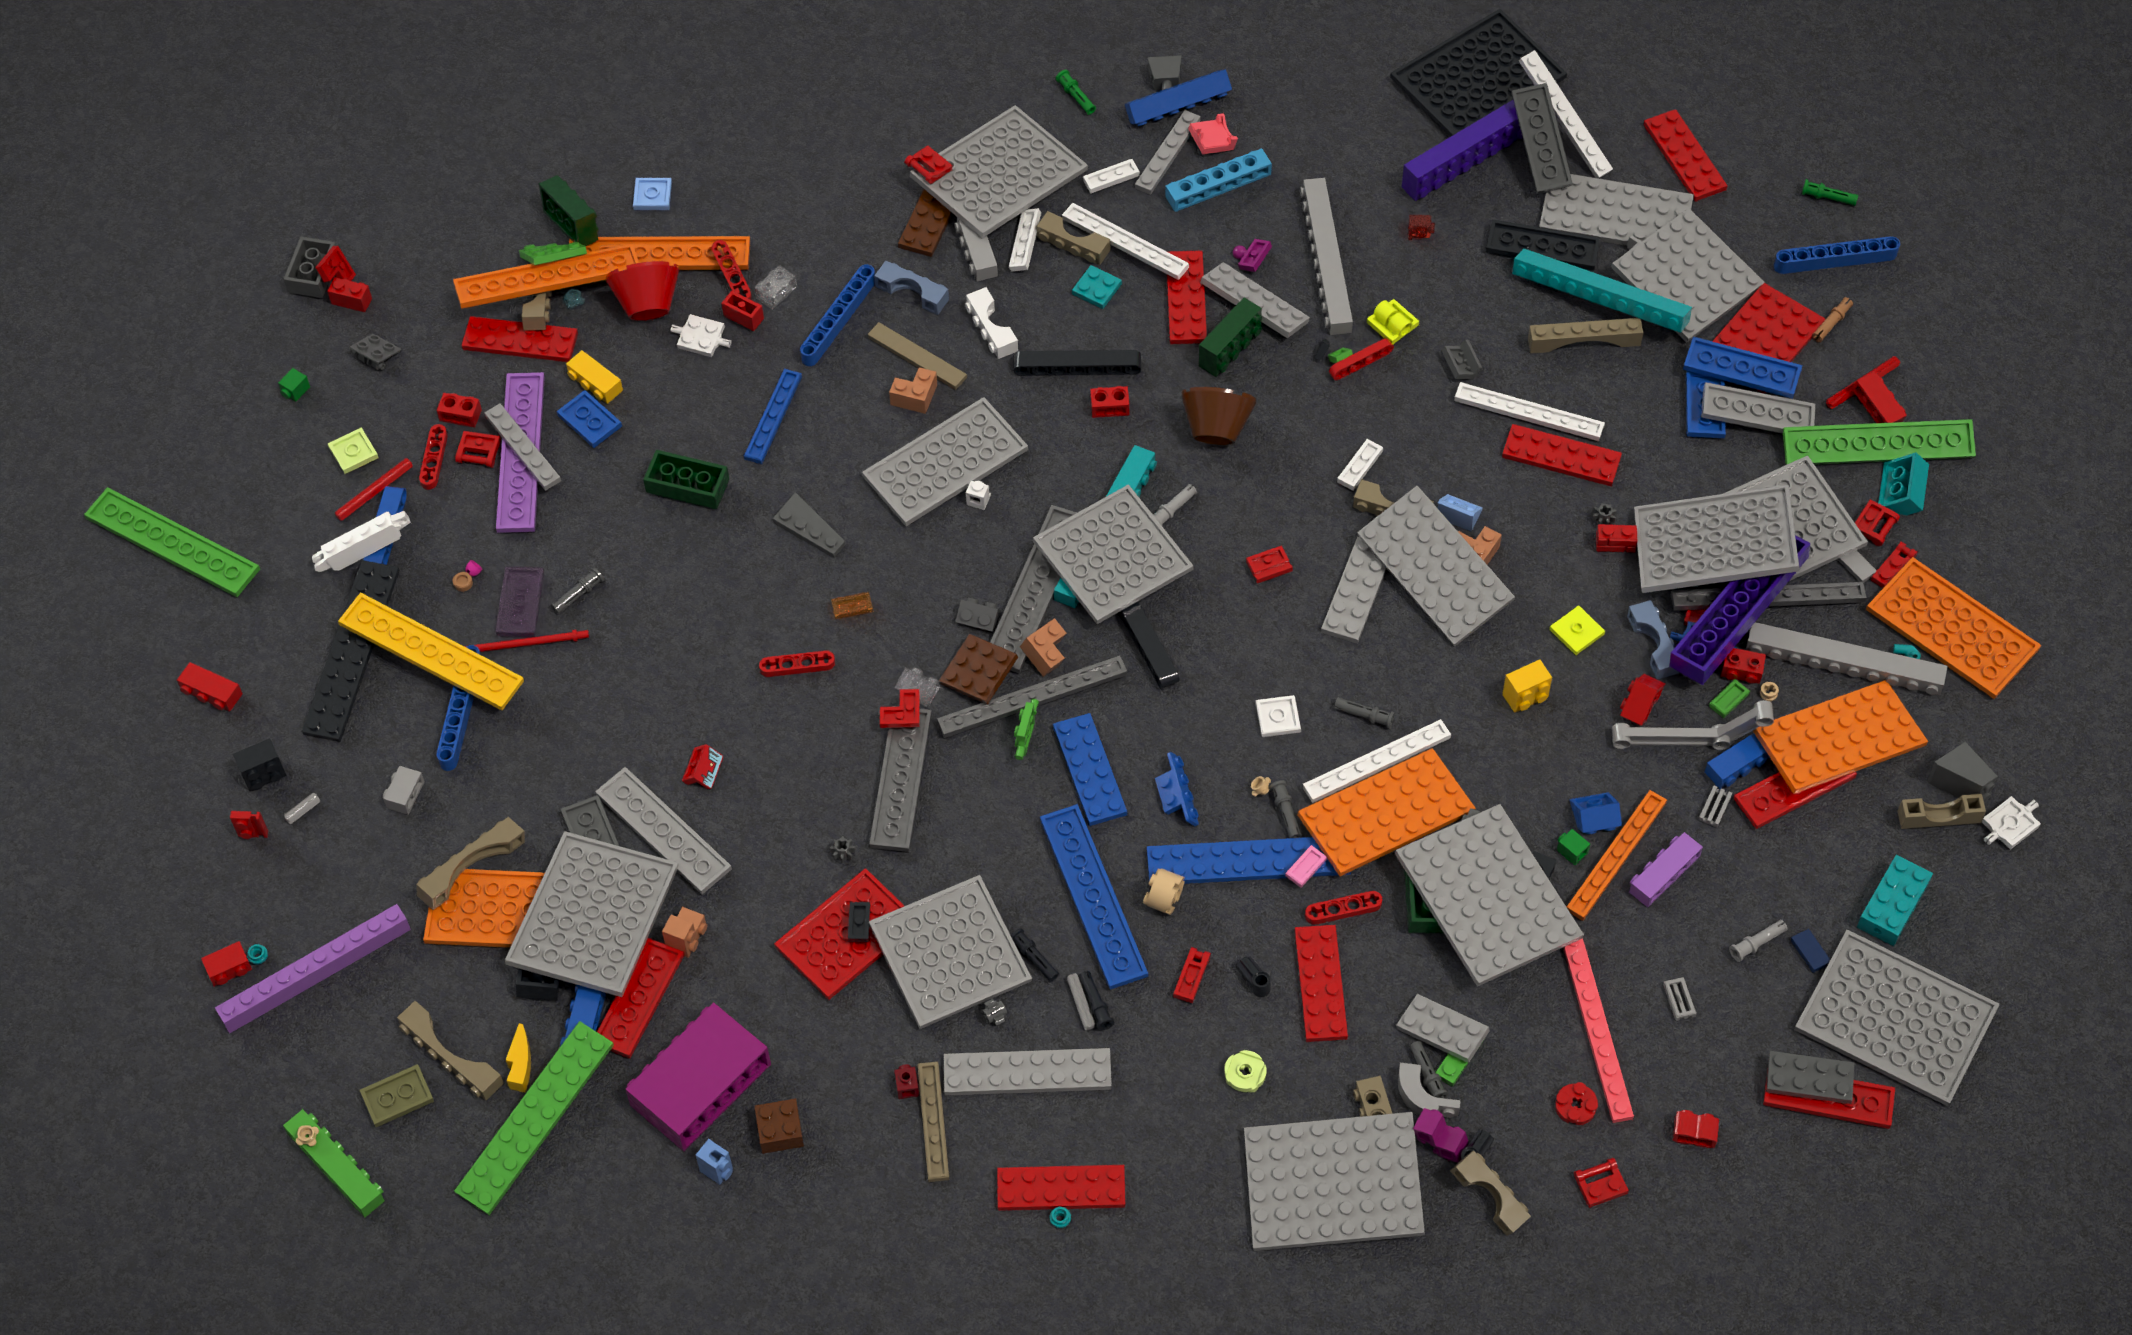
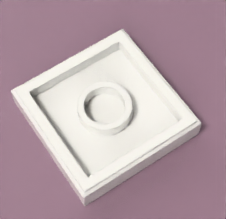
[1255,695,1301,737]

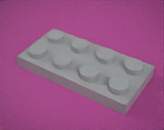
[1396,994,1490,1063]

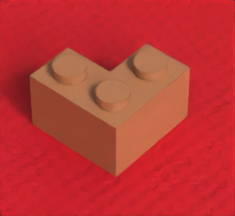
[889,367,938,414]
[1458,526,1502,565]
[1020,618,1067,677]
[662,907,707,958]

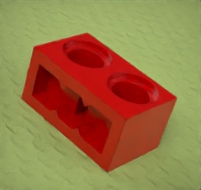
[1090,386,1129,418]
[436,393,482,428]

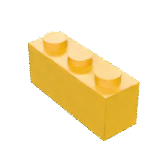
[566,350,623,404]

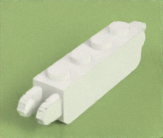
[312,511,411,572]

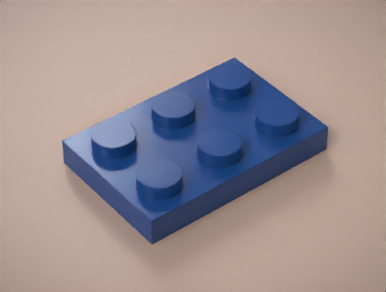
[557,390,622,448]

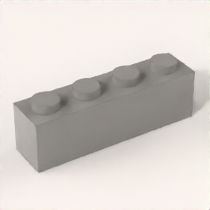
[955,217,998,281]

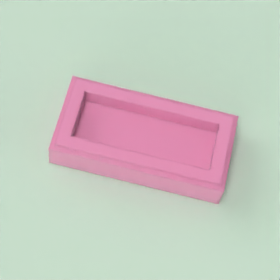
[1285,845,1327,888]

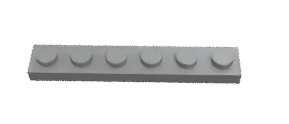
[1135,110,1201,195]
[484,404,561,491]

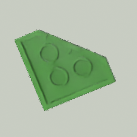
[519,242,587,265]

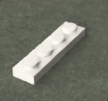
[1009,208,1041,272]

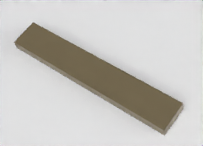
[868,322,967,390]
[918,1062,949,1182]

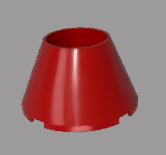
[606,261,679,321]

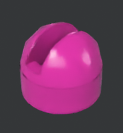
[465,560,483,577]

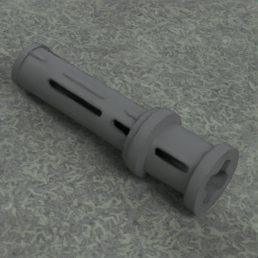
[551,567,604,614]
[1334,697,1395,729]
[1269,780,1302,838]
[1409,1041,1449,1099]

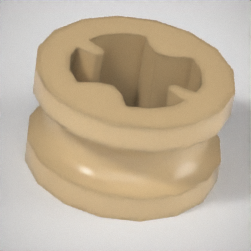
[1760,682,1779,701]

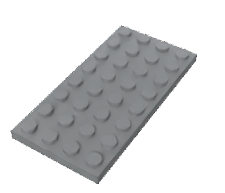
[1539,174,1694,246]
[862,397,1028,526]
[1357,486,1515,647]

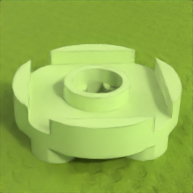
[1225,1050,1266,1092]

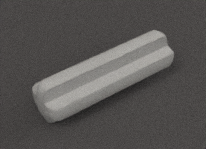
[284,793,320,824]

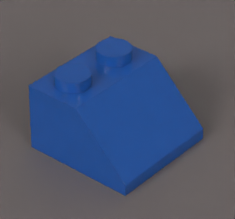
[1570,792,1622,834]

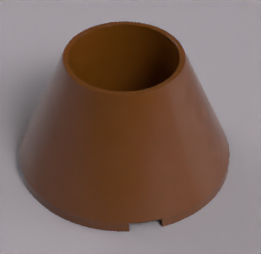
[1181,387,1257,445]

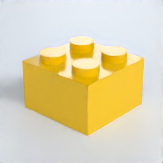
[1502,660,1552,713]

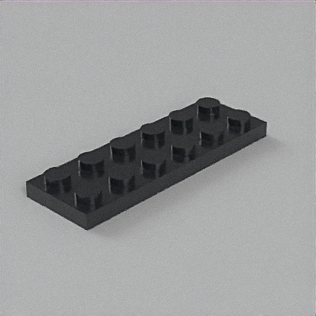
[1486,219,1600,271]

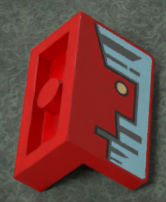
[682,744,723,789]

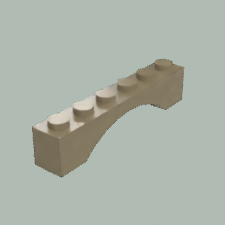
[1528,318,1643,354]
[416,817,525,910]
[397,1001,504,1100]

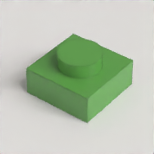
[1328,348,1353,363]

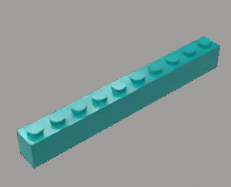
[1512,249,1692,333]
[1054,445,1157,608]

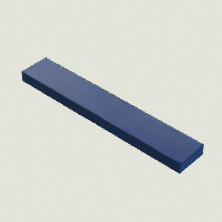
[744,369,802,464]

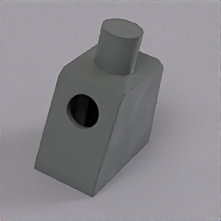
[1148,55,1181,90]

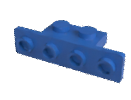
[1155,752,1199,826]

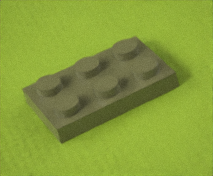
[360,1064,434,1127]

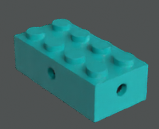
[1856,855,1933,947]

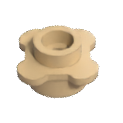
[1251,776,1271,796]
[296,1125,319,1147]

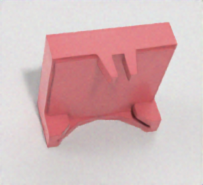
[1188,113,1238,155]

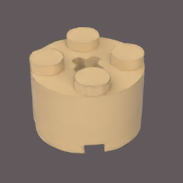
[1143,868,1185,915]

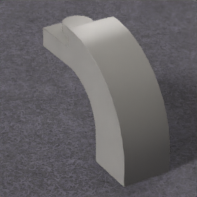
[1398,1063,1460,1118]

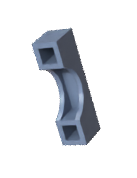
[874,261,949,315]
[1627,600,1679,680]

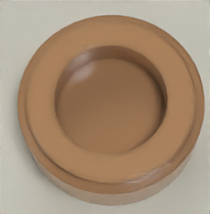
[453,572,473,592]

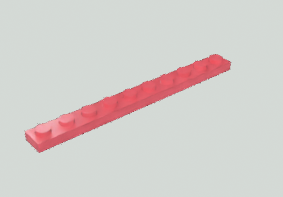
[1563,938,1634,1123]

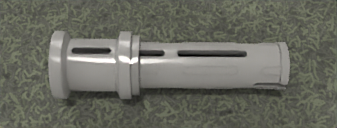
[1153,484,1197,526]
[1729,920,1788,962]

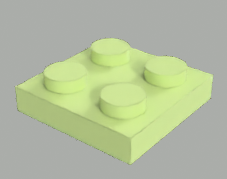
[328,428,379,474]

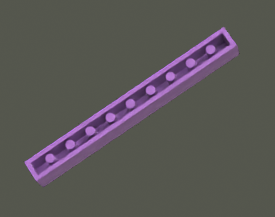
[215,904,411,1034]

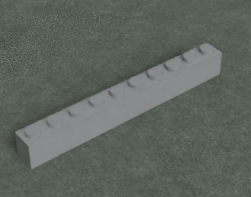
[1300,178,1353,335]
[1746,622,1947,695]

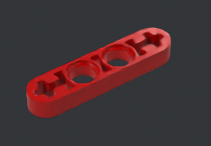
[712,240,752,300]
[1328,338,1394,380]
[419,424,448,490]
[759,651,835,677]
[1305,891,1382,925]

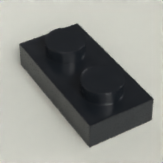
[848,902,871,942]

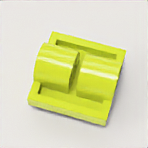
[1367,299,1419,344]

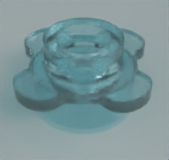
[564,289,585,308]

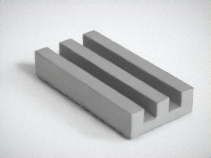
[1699,785,1732,828]
[1663,977,1696,1021]

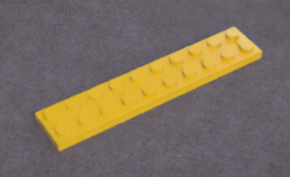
[338,592,524,710]

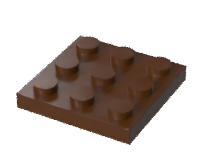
[939,634,1018,705]

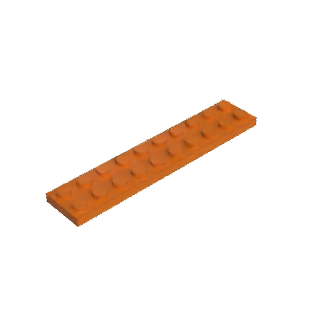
[569,236,750,270]
[453,244,639,309]

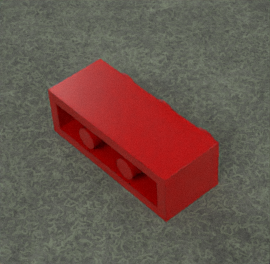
[1851,371,1907,423]
[177,662,243,712]

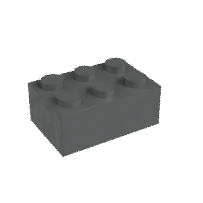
[283,237,336,298]

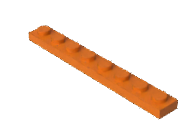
[1567,790,1667,921]

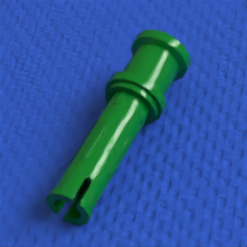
[1055,69,1096,115]
[1801,179,1858,206]

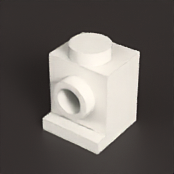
[966,481,991,510]

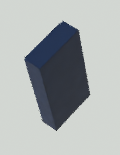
[1790,929,1830,973]

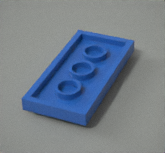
[1686,371,1726,438]

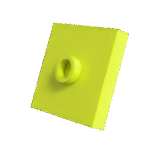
[1549,605,1605,655]

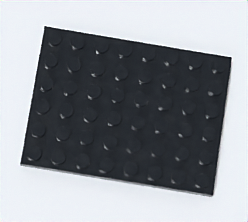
[1390,9,1567,137]

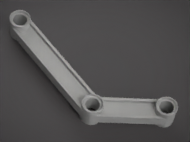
[1612,700,1774,750]

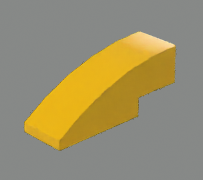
[506,1023,531,1093]

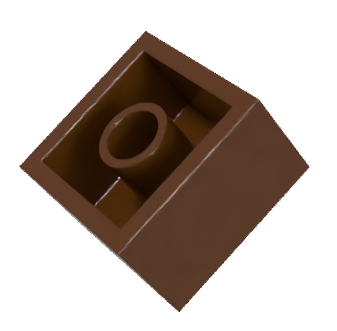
[755,1098,804,1154]

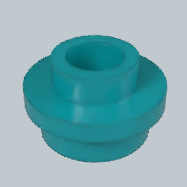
[247,944,268,964]
[1050,1207,1071,1228]

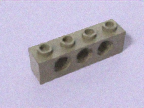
[1353,1076,1392,1117]

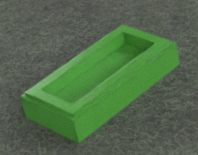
[1709,679,1750,718]

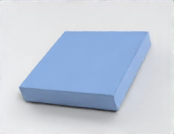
[633,178,672,210]

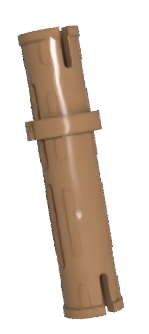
[1812,297,1853,342]

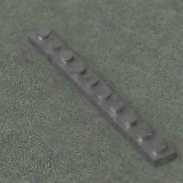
[1670,582,1867,611]
[937,656,1127,738]

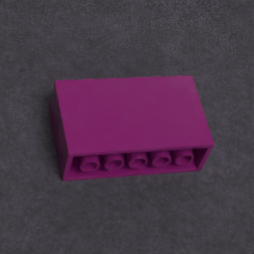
[625,1002,771,1151]

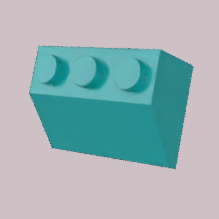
[1878,452,1929,516]

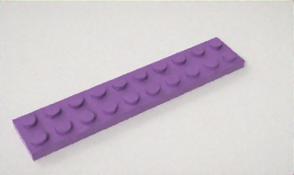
[496,372,545,533]

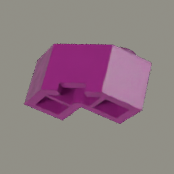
[1413,1108,1469,1163]

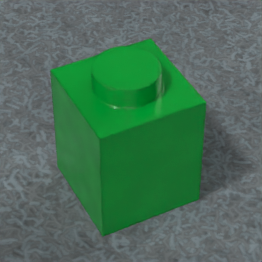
[278,368,310,402]
[1557,829,1590,866]

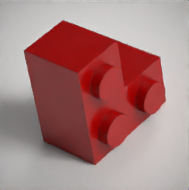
[1620,674,1665,725]

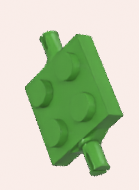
[1014,699,1039,760]

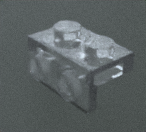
[894,667,943,707]

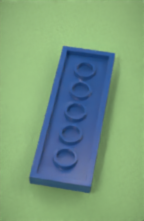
[1683,337,1803,399]
[1053,713,1127,826]

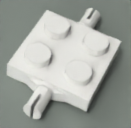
[671,314,731,357]
[1982,796,2041,850]

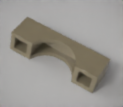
[1037,211,1110,265]
[522,291,552,330]
[1353,479,1434,516]
[1897,794,1986,829]
[1450,1151,1531,1236]

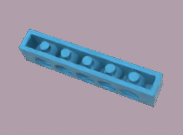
[1165,148,1272,212]

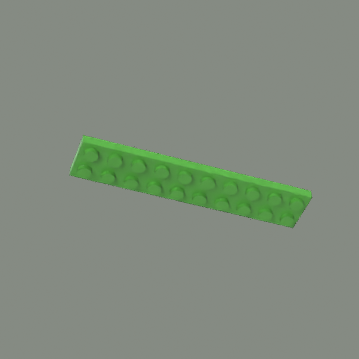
[1783,419,1976,465]
[84,487,260,597]
[454,1021,614,1215]

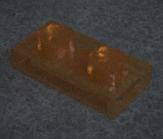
[831,592,873,619]

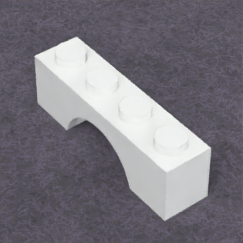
[965,287,1018,359]

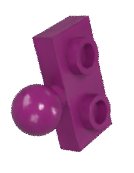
[1233,239,1272,272]

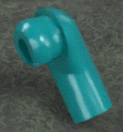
[1893,644,1921,659]

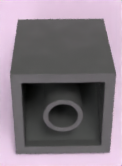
[1927,742,1998,802]

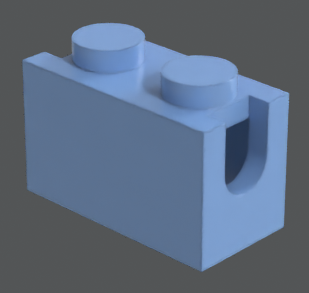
[696,1139,733,1185]

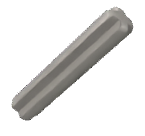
[1067,973,1095,1030]

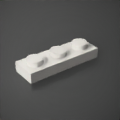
[1083,159,1139,194]
[1337,439,1383,491]

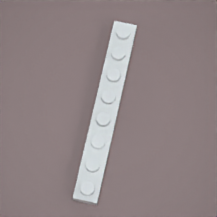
[1519,50,1613,179]
[1062,203,1189,280]
[1454,382,1605,441]
[1303,719,1451,803]

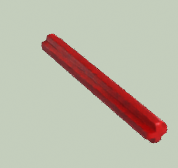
[1826,356,1900,409]
[335,458,413,521]

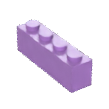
[1629,832,1703,908]

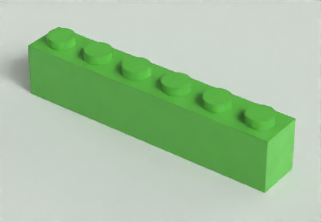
[283,1109,384,1217]

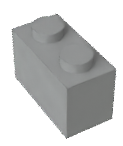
[383,766,425,815]

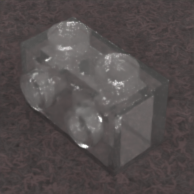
[755,265,797,310]

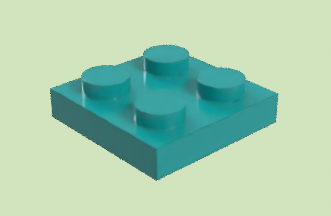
[1072,265,1122,309]

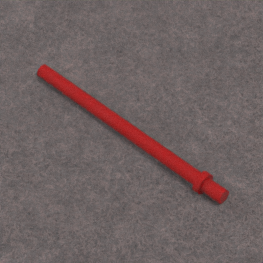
[464,630,589,652]

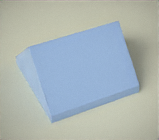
[1437,494,1483,531]

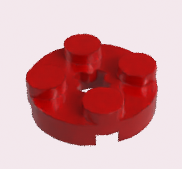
[1555,1082,1598,1125]

